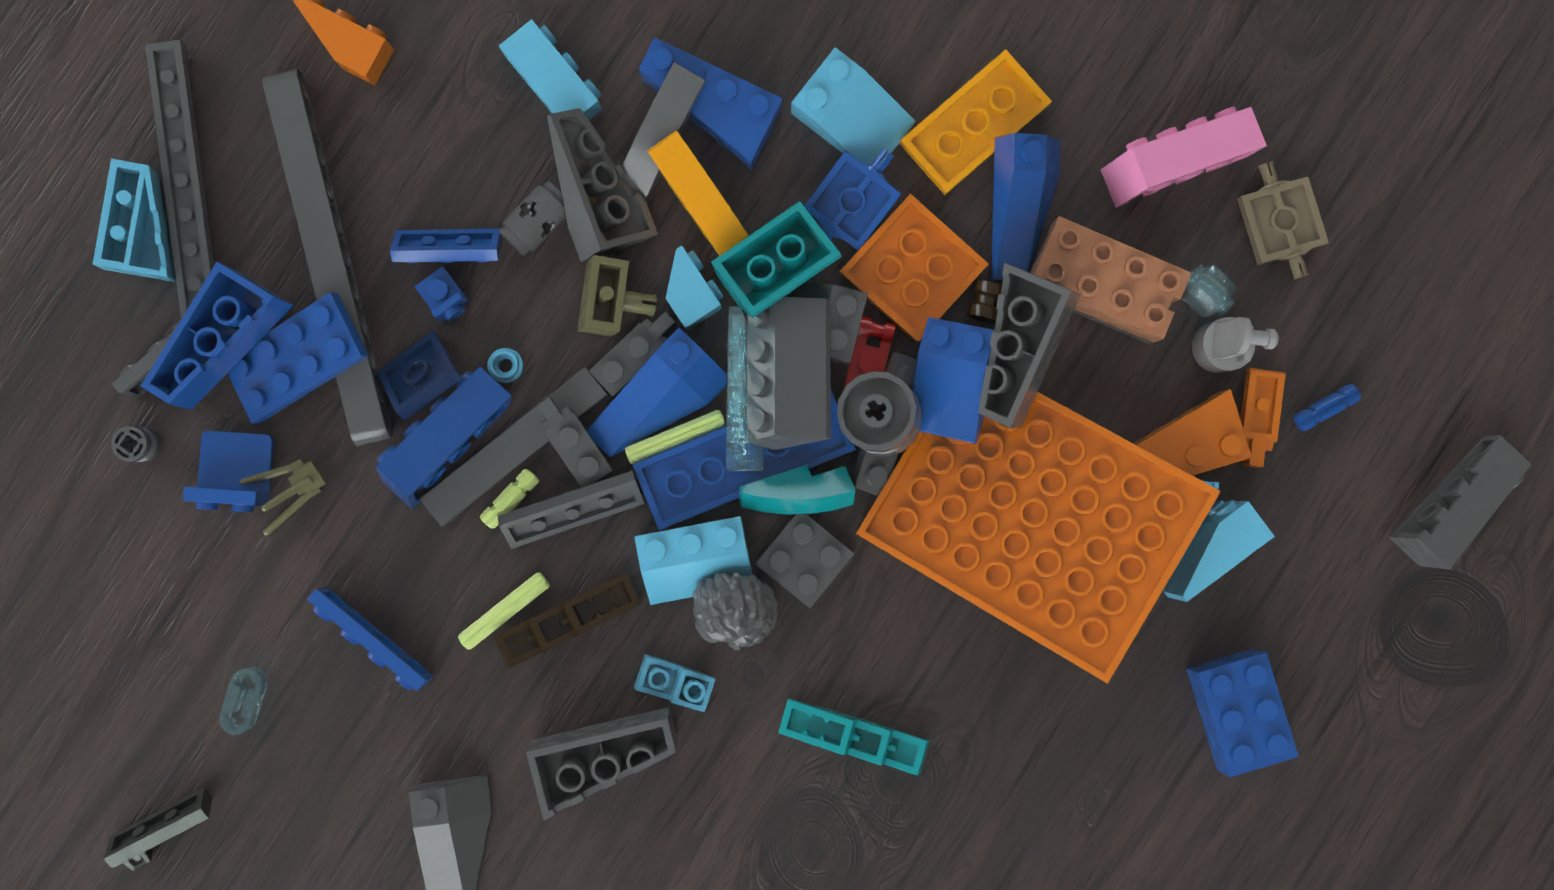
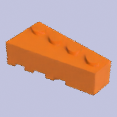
[1133,389,1252,476]

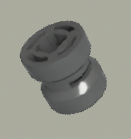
[111,426,161,462]

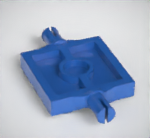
[804,148,902,251]

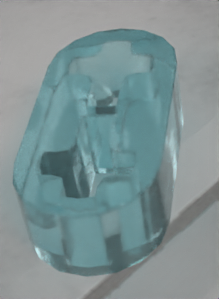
[219,667,267,735]

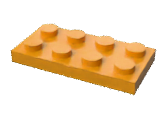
[899,49,1052,195]

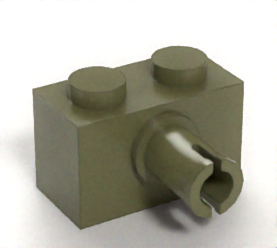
[578,255,657,337]

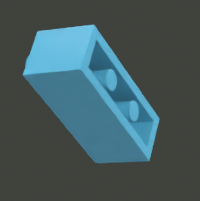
[499,19,602,120]

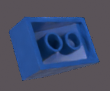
[913,317,994,444]

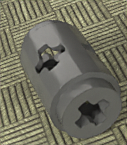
[498,181,566,256]

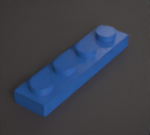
[307,587,434,691]

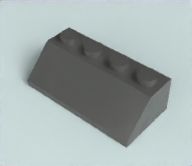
[747,297,831,450]

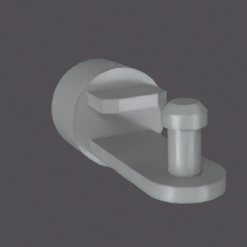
[1192,317,1279,373]

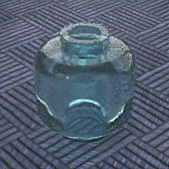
[1182,265,1236,317]

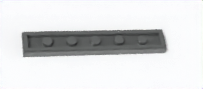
[419,367,608,527]

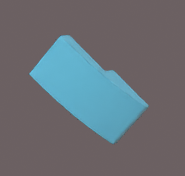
[634,654,716,712]

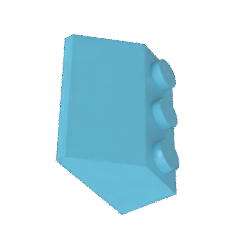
[634,516,752,605]

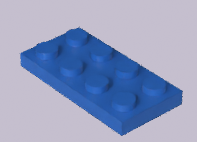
[227,292,369,424]

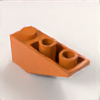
[293,0,394,86]

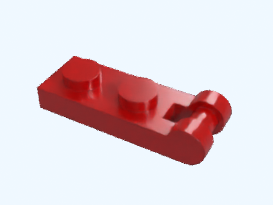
[843,316,896,391]

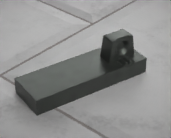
[104,787,213,871]

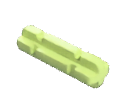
[480,469,539,529]

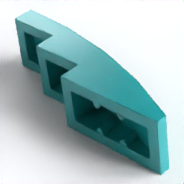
[778,699,930,776]

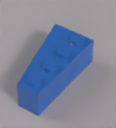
[141,262,294,410]

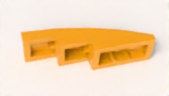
[647,130,748,256]

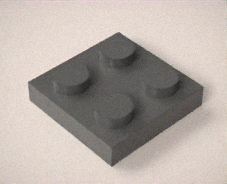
[755,514,854,608]

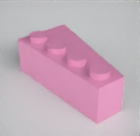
[1100,106,1267,208]

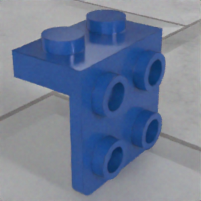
[183,431,274,512]

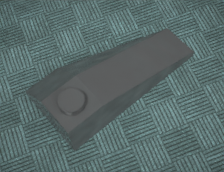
[547,108,658,262]
[408,775,493,890]

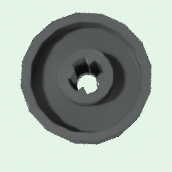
[837,371,923,456]

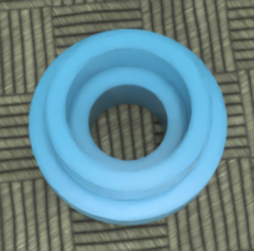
[488,348,523,383]

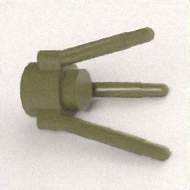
[240,458,327,535]

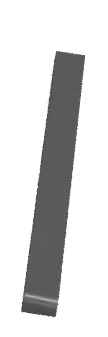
[262,68,393,447]

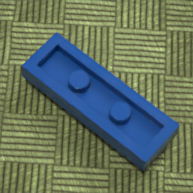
[390,228,502,264]

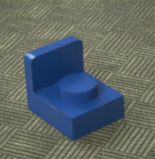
[415,266,470,322]

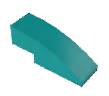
[739,465,856,514]

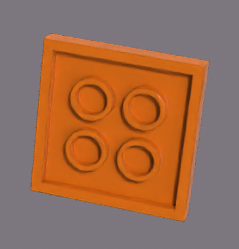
[839,194,989,343]

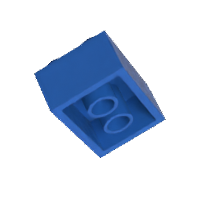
[1186,648,1299,777]

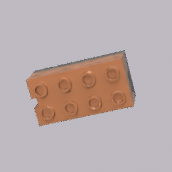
[1029,216,1192,345]

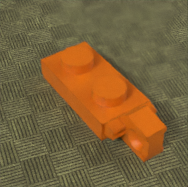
[1240,368,1286,468]

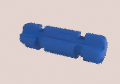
[1293,384,1361,431]

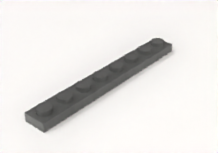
[145,40,214,319]

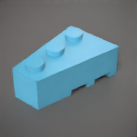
[93,158,176,282]

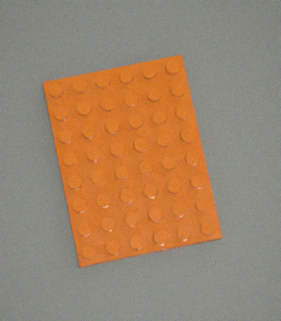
[856,392,1221,684]

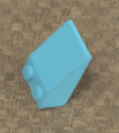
[791,47,916,165]
[1164,500,1275,602]

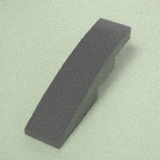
[622,62,707,202]

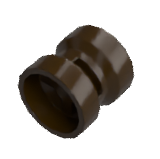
[967,280,1002,325]

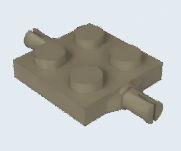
[1237,161,1329,280]

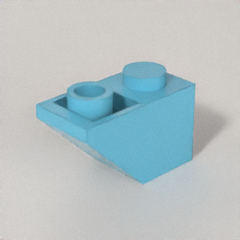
[666,246,723,332]

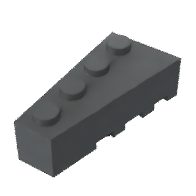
[978,263,1081,428]
[1389,435,1532,569]
[526,707,678,821]

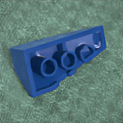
[991,133,1061,280]
[587,327,732,457]

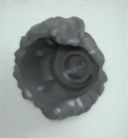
[693,573,779,651]

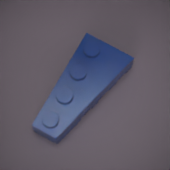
[639,37,782,171]
[376,367,511,510]

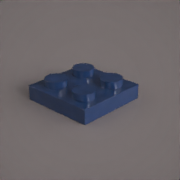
[377,330,462,421]

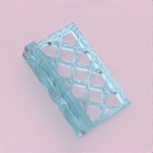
[726,306,764,471]

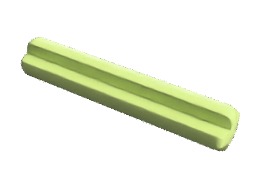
[625,410,726,464]
[458,572,550,650]

